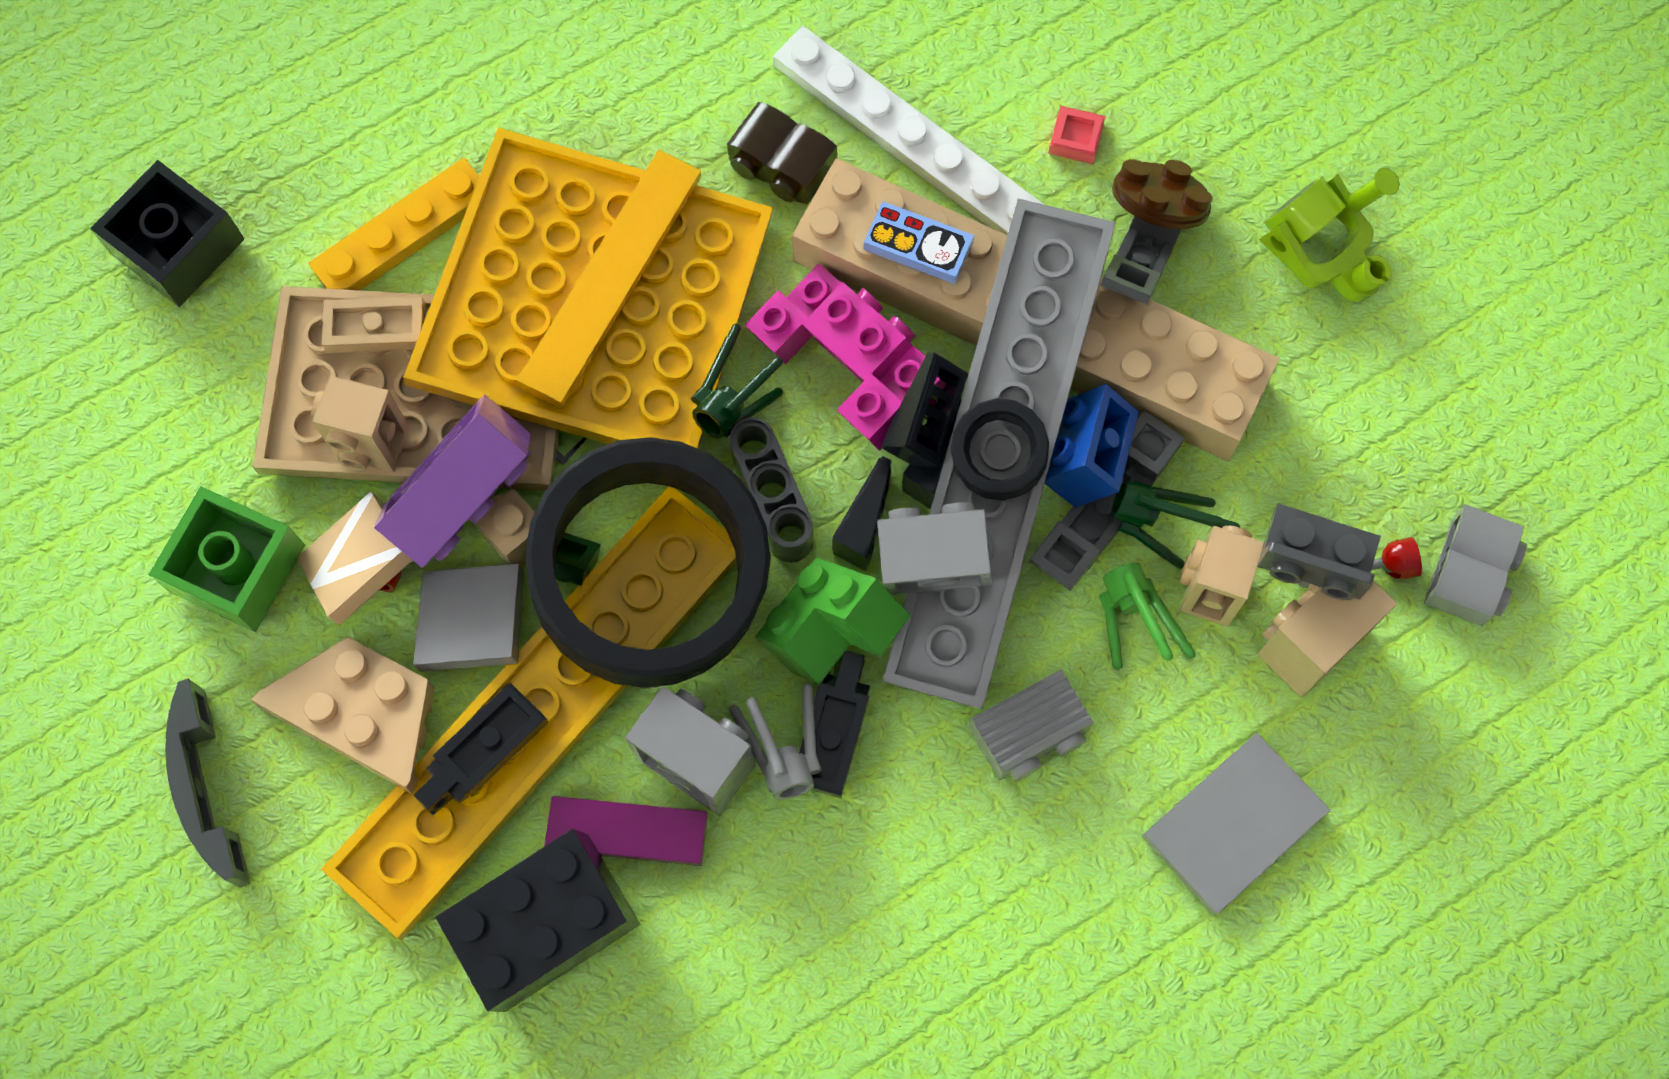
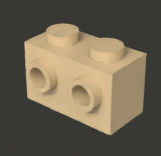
[311,375,410,472]
[1179,526,1264,627]

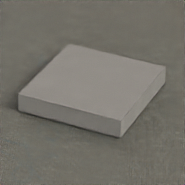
[413,563,525,671]

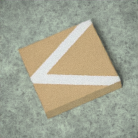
[297,492,413,625]

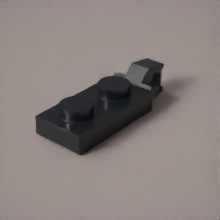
[799,650,870,798]
[414,683,549,816]

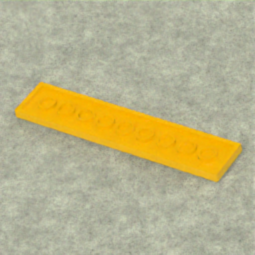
[321,486,736,940]

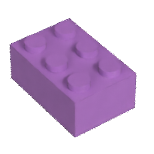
[374,394,531,568]

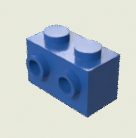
[1045,384,1139,507]

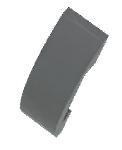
[1100,216,1182,305]
[1029,410,1185,591]
[165,678,250,887]

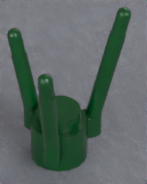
[691,324,783,439]
[1111,480,1240,569]

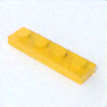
[308,157,479,290]

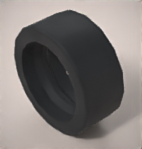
[951,398,1049,501]

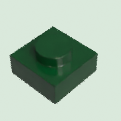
[554,532,601,586]

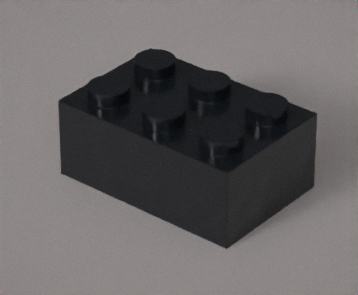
[435,828,641,1012]

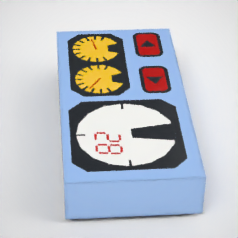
[864,201,974,284]

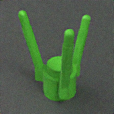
[1099,563,1195,670]

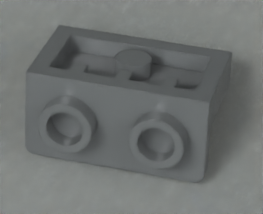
[1257,503,1381,600]

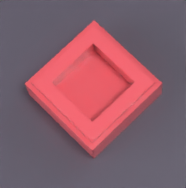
[1048,105,1106,164]

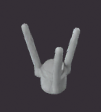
[729,684,822,800]

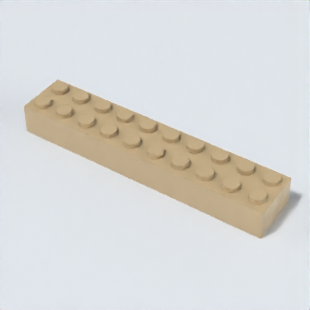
[792,158,1279,462]

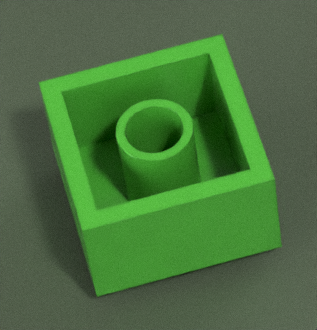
[148,486,305,632]

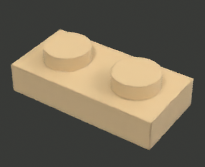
[322,296,426,353]

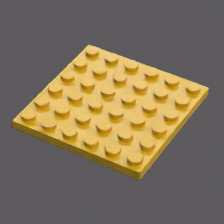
[403,127,773,449]

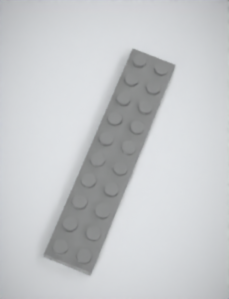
[883,198,1116,710]

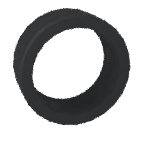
[525,437,771,688]

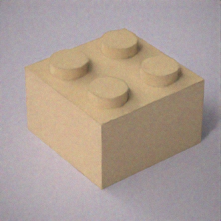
[1257,581,1398,698]

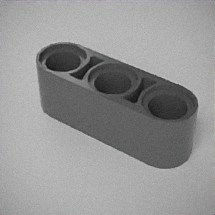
[729,417,814,563]

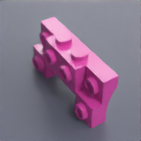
[745,263,946,451]

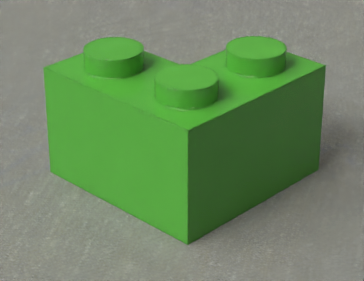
[755,557,911,684]

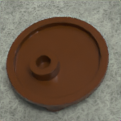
[1112,159,1213,229]

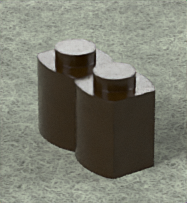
[727,102,838,205]

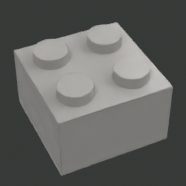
[877,502,992,595]
[625,686,755,817]

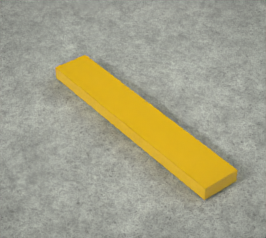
[517,149,701,409]

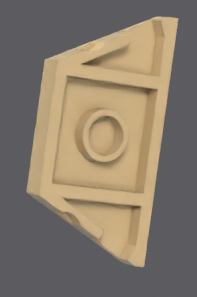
[251,637,434,794]

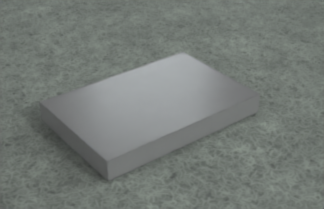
[1142,732,1330,916]

